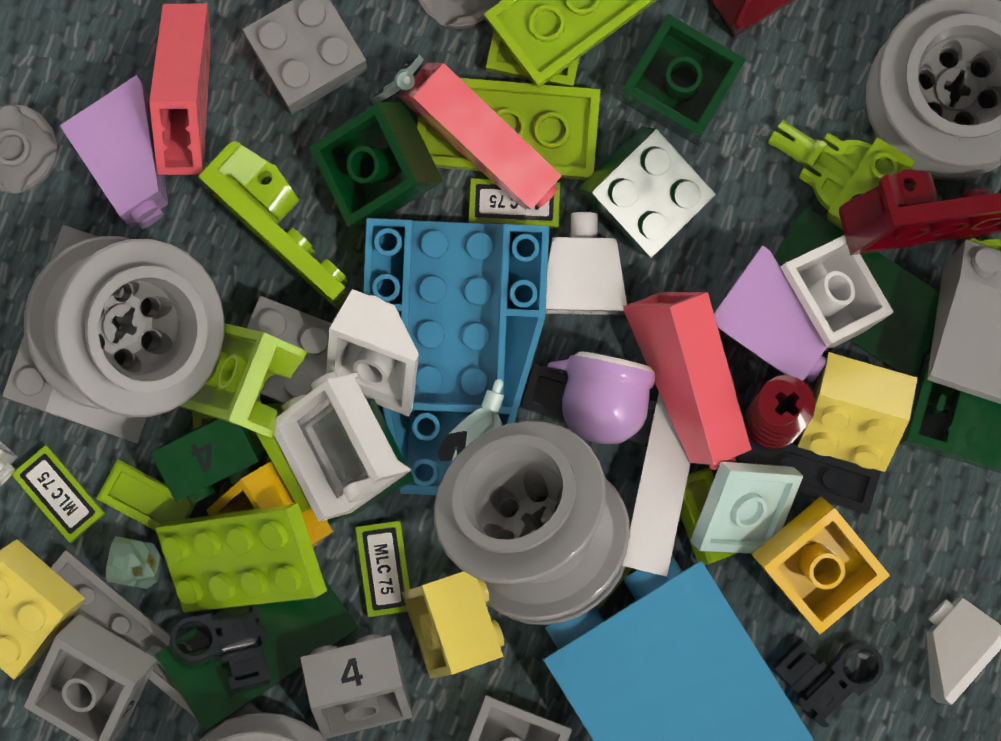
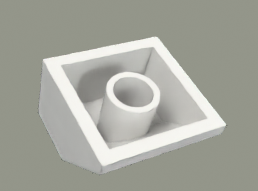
[780,235,894,348]

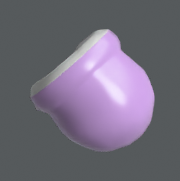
[547,351,655,444]

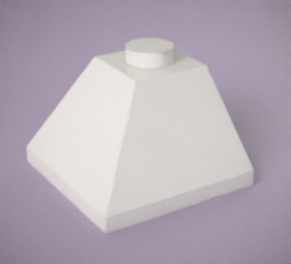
[326,289,419,416]
[927,598,1001,705]

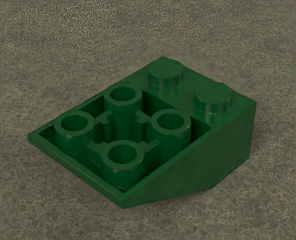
[899,353,1001,473]

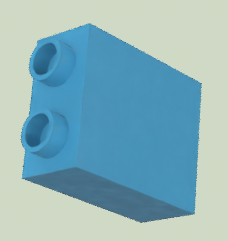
[542,555,814,741]

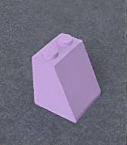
[59,75,168,229]
[714,245,827,382]

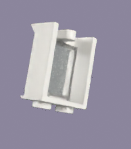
[274,372,411,522]

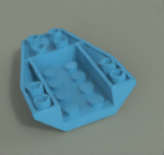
[363,218,549,495]

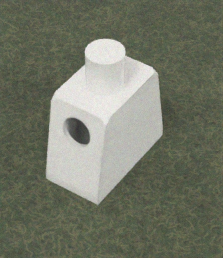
[546,212,627,315]

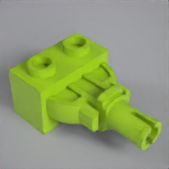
[768,119,916,230]

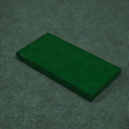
[774,206,940,376]
[155,575,358,732]

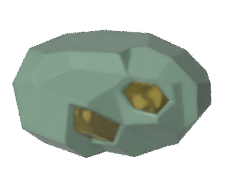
[106,536,163,589]

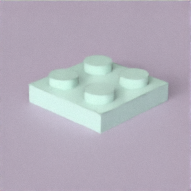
[690,462,803,554]

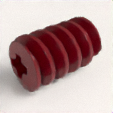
[744,375,815,449]

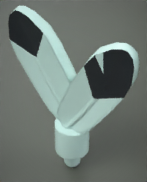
[370,54,424,105]
[438,379,504,461]

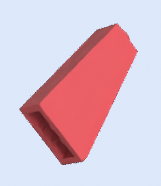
[149,3,210,175]
[397,63,562,210]
[623,292,751,470]

